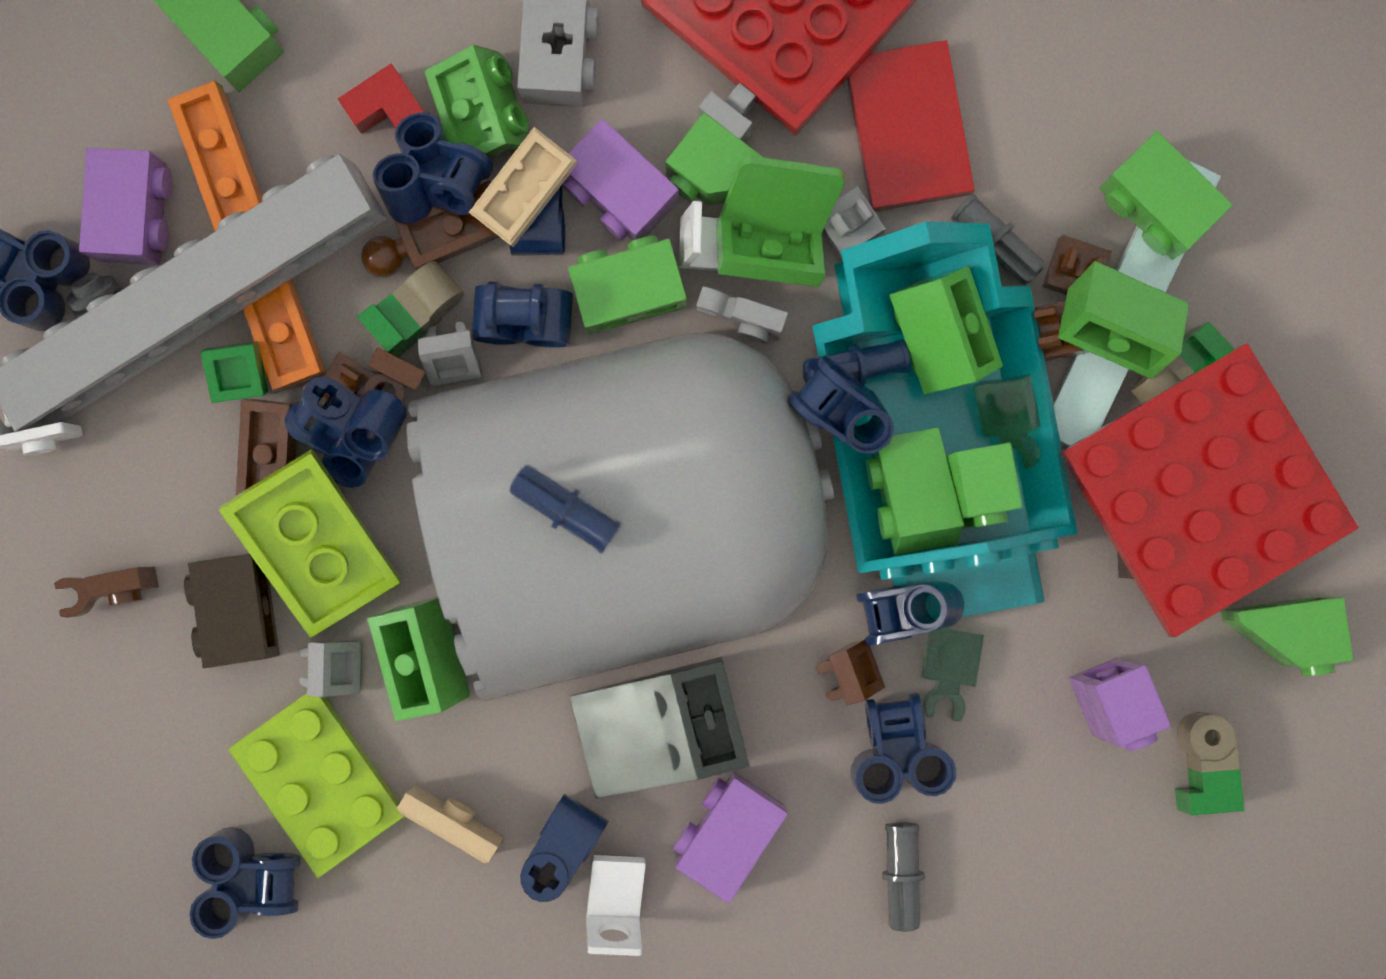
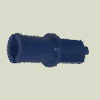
[802,340,910,385]
[509,465,622,554]

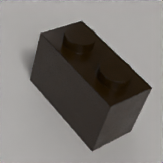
[184,554,280,669]

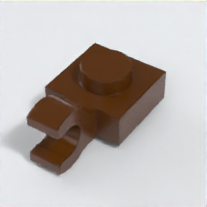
[54,567,159,618]

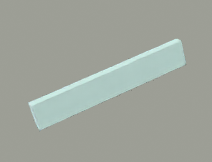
[1053,160,1221,447]

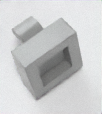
[698,83,756,143]
[822,186,886,260]
[418,321,482,387]
[300,640,361,697]

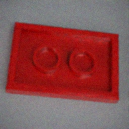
[847,40,975,212]

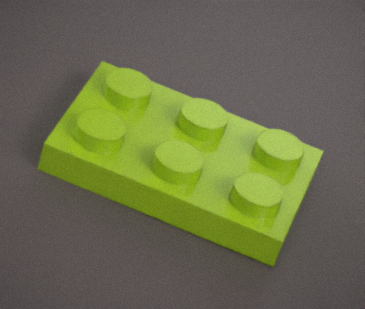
[219,449,400,638]
[228,693,404,878]

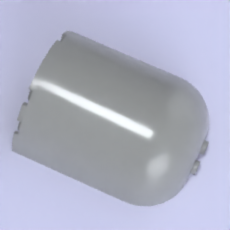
[407,333,834,701]

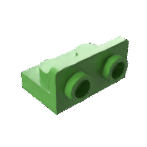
[424,45,529,160]

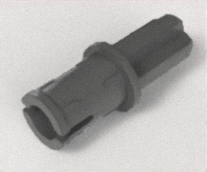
[950,194,1045,285]
[882,822,925,932]

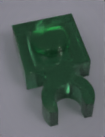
[973,375,1041,468]
[921,628,984,722]

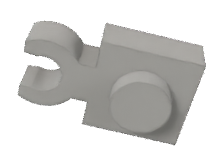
[696,286,788,343]

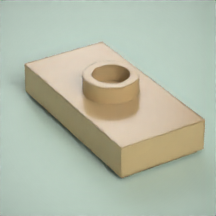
[469,127,578,247]
[396,785,504,864]

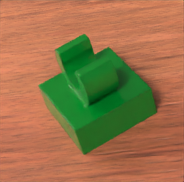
[200,341,268,403]

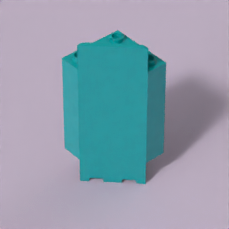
[812,221,1078,620]

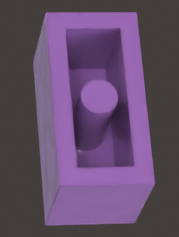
[562,118,679,241]
[79,147,172,265]
[1069,658,1171,751]
[673,771,788,904]

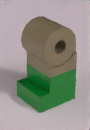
[356,261,464,358]
[1130,322,1234,403]
[1175,712,1245,816]

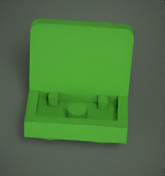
[716,156,845,287]

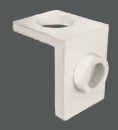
[679,201,718,271]
[0,411,83,456]
[586,855,646,956]

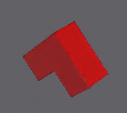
[337,63,425,134]

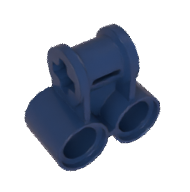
[372,113,493,224]
[0,229,90,331]
[472,282,573,348]
[284,376,407,488]
[850,693,956,804]
[189,827,300,939]

